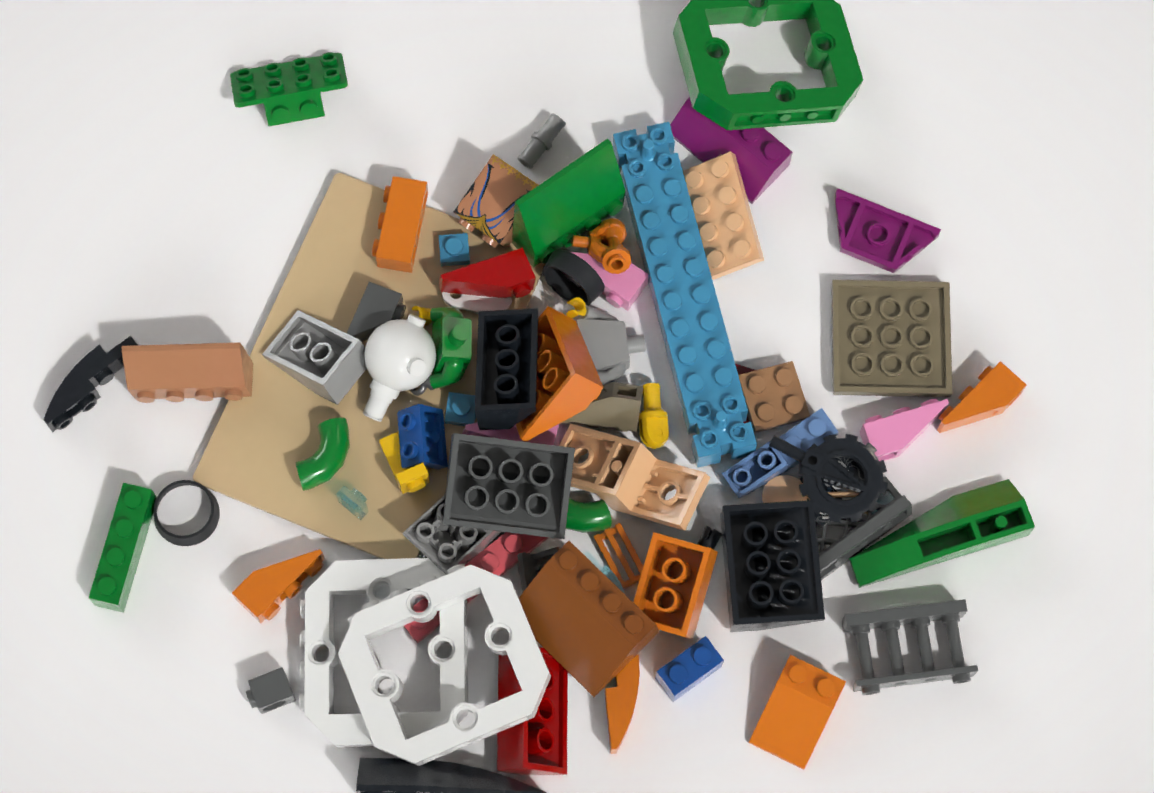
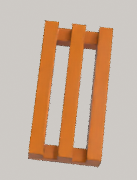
[594,523,643,591]

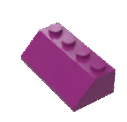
[670,97,793,204]

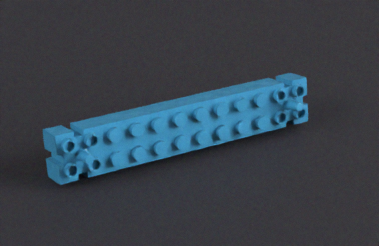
[613,122,757,468]

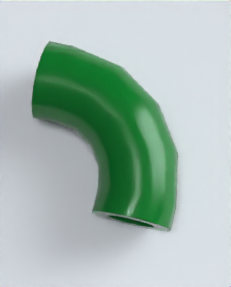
[295,417,350,491]
[566,497,612,533]

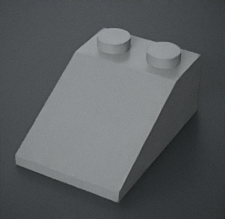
[262,310,367,405]

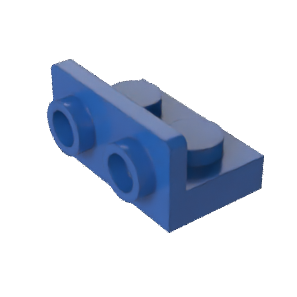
[397,404,448,470]

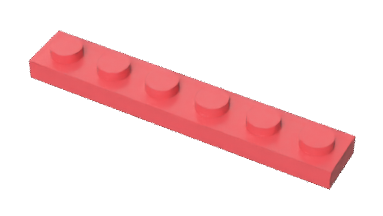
[403,532,549,644]

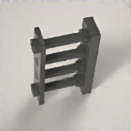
[842,599,978,695]

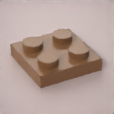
[738,361,810,433]

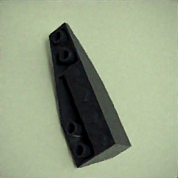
[356,758,547,793]

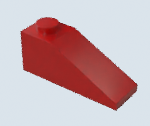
[439,248,536,298]

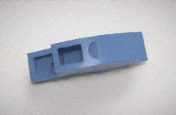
[722,408,839,499]

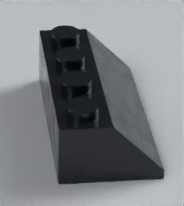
[475,308,539,430]

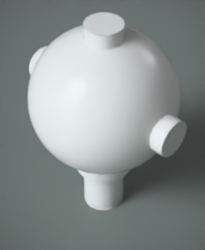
[362,314,436,422]

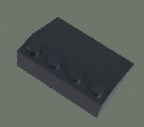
[720,500,825,632]

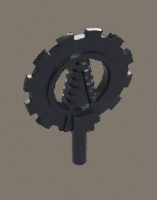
[769,434,888,523]

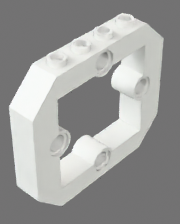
[299,558,468,748]
[338,564,551,766]

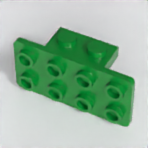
[230,52,348,127]

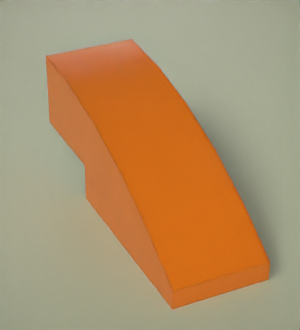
[605,654,640,754]

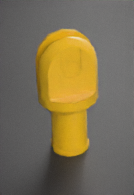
[638,383,669,449]

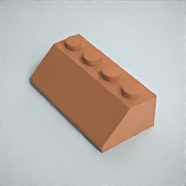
[122,342,253,403]

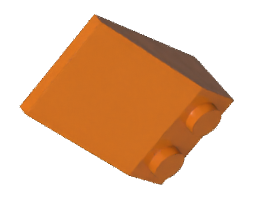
[748,654,846,770]

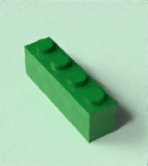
[89,483,157,613]

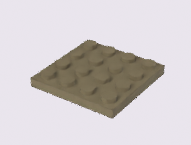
[831,280,953,397]

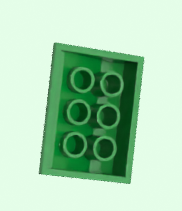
[512,138,626,268]

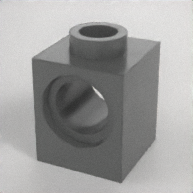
[245,667,296,714]

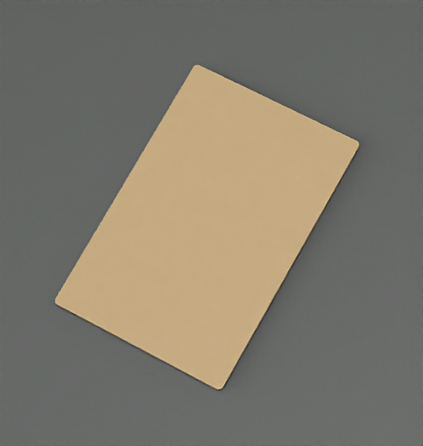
[193,173,546,559]

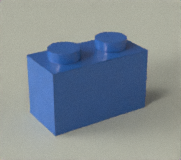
[655,636,724,702]

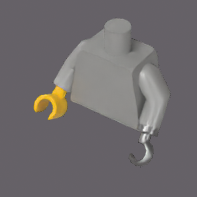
[566,297,646,385]

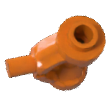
[571,218,631,274]

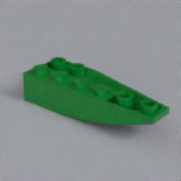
[849,479,1035,588]

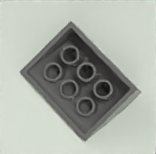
[443,433,575,539]

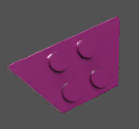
[835,188,941,273]

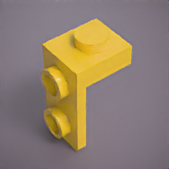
[379,431,430,494]

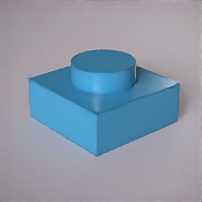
[439,233,470,267]
[444,392,476,426]

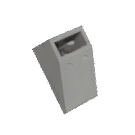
[403,495,502,575]

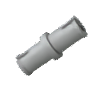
[517,113,566,169]

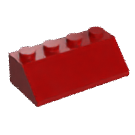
[497,647,568,775]

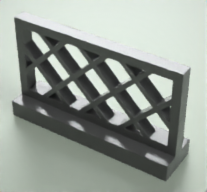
[815,476,912,580]

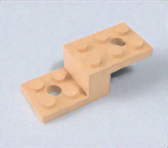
[559,423,710,531]

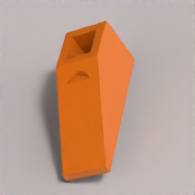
[937,361,1027,433]
[232,549,325,623]

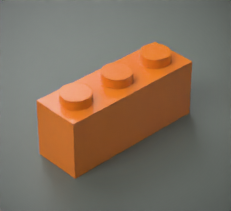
[372,176,429,273]

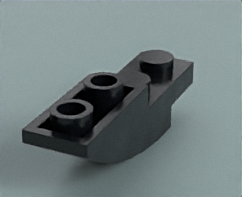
[43,336,138,433]

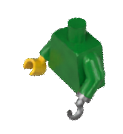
[411,306,472,396]

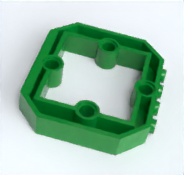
[673,0,864,130]

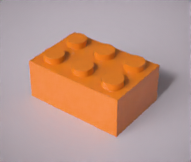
[633,532,718,639]

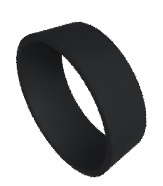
[542,249,605,306]
[154,480,220,546]

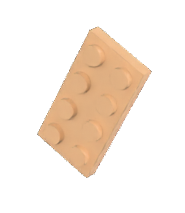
[683,152,764,280]

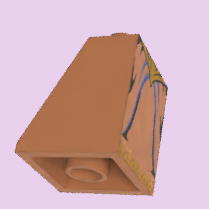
[453,154,539,249]

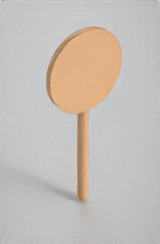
[762,475,859,503]

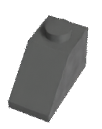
[347,282,406,342]

